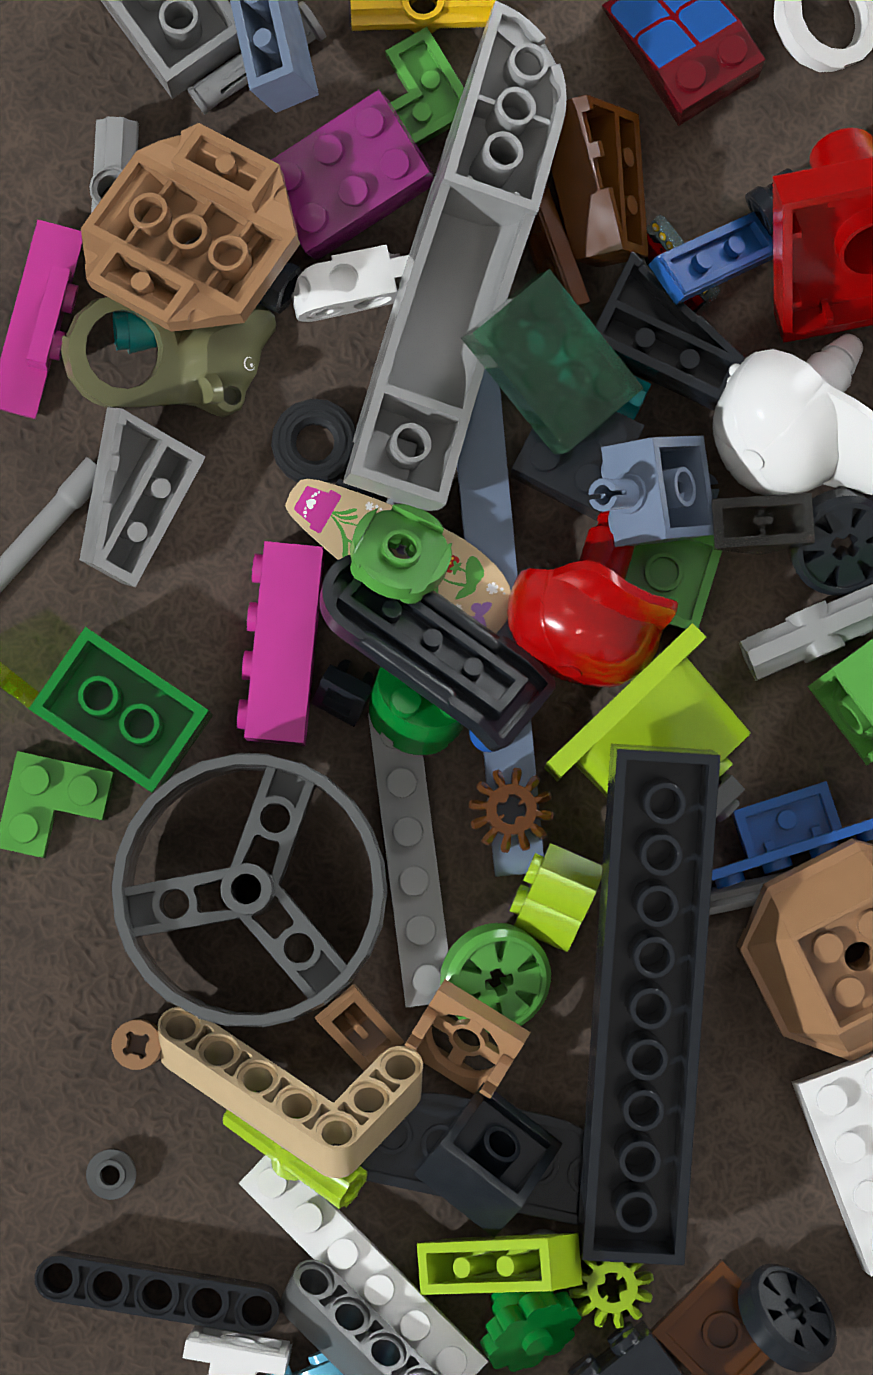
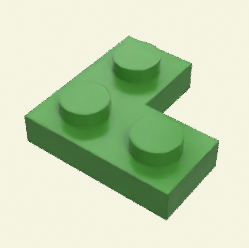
[385,27,464,147]
[0,751,115,858]

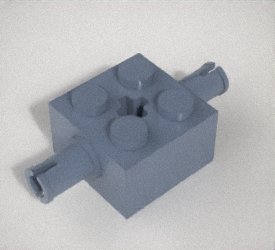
[589,436,719,547]

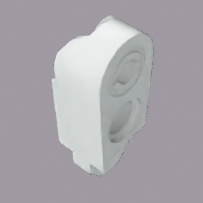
[291,245,409,322]

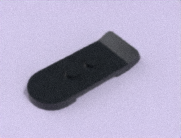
[319,555,556,752]

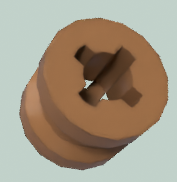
[112,1019,161,1070]

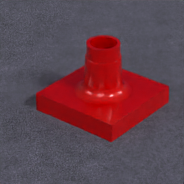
[773,128,873,343]

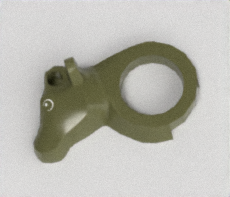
[61,296,276,417]

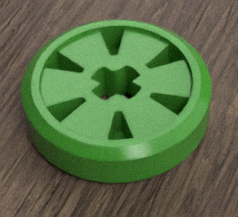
[440,923,551,1033]

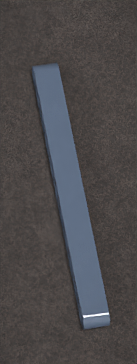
[457,343,544,877]

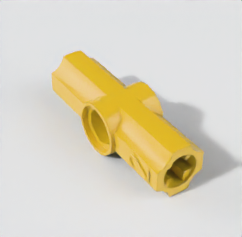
[350,0,496,33]

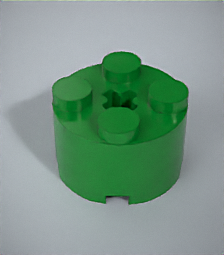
[369,666,464,755]

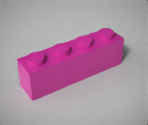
[237,541,325,746]

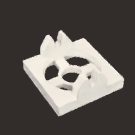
[183,1325,292,1375]

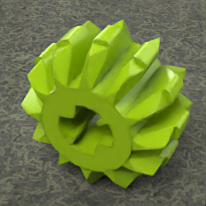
[569,1255,654,1328]

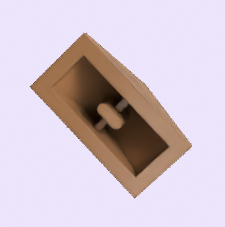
[314,983,404,1071]

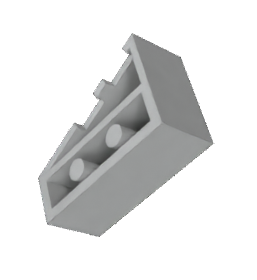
[79,407,205,587]

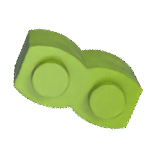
[509,843,602,952]

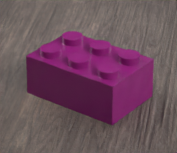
[271,89,435,260]

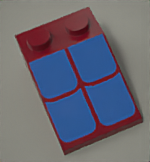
[602,0,766,126]

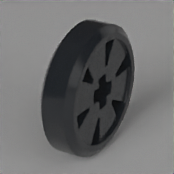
[787,488,873,596]
[738,1264,837,1373]

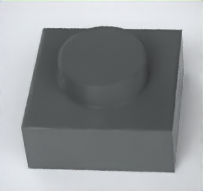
[716,773,745,822]

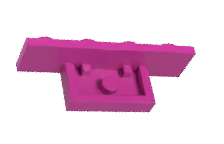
[0,220,83,420]

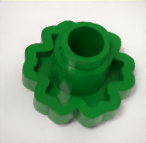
[480,1291,581,1372]

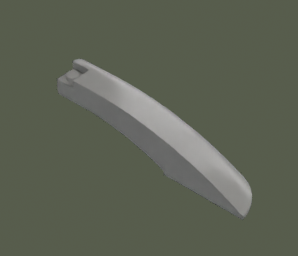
[343,1,567,511]

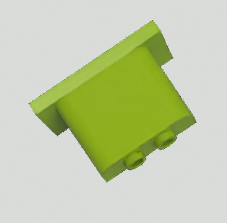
[544,623,751,798]

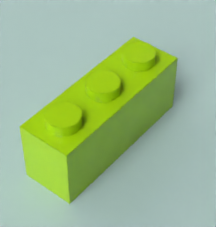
[417,1233,583,1295]

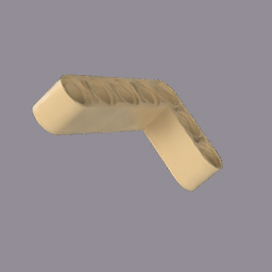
[158,1007,423,1179]

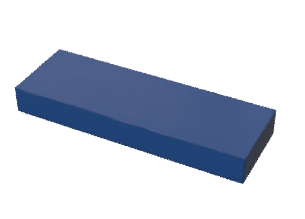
[649,212,773,305]

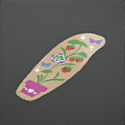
[285,479,511,634]

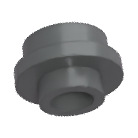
[86,1149,137,1200]

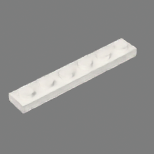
[239,1155,489,1375]

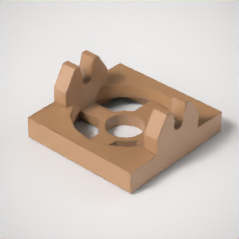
[405,979,531,1099]

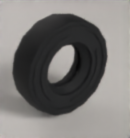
[271,399,356,484]

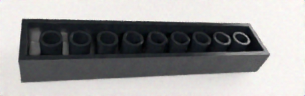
[577,744,721,1265]

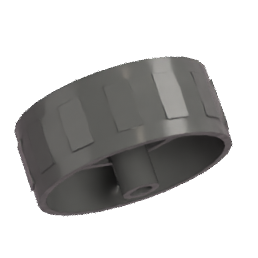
[112,753,388,1027]

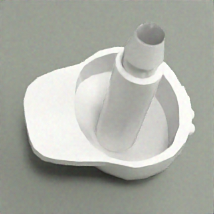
[713,334,873,497]

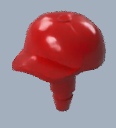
[507,511,678,688]

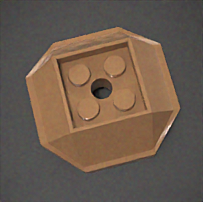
[81,123,300,332]
[737,838,873,1061]

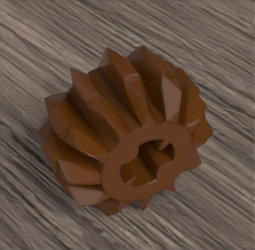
[469,768,554,853]

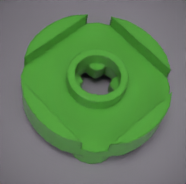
[350,504,452,604]

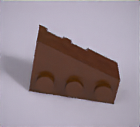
[551,94,649,267]

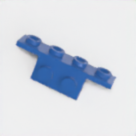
[712,781,873,889]

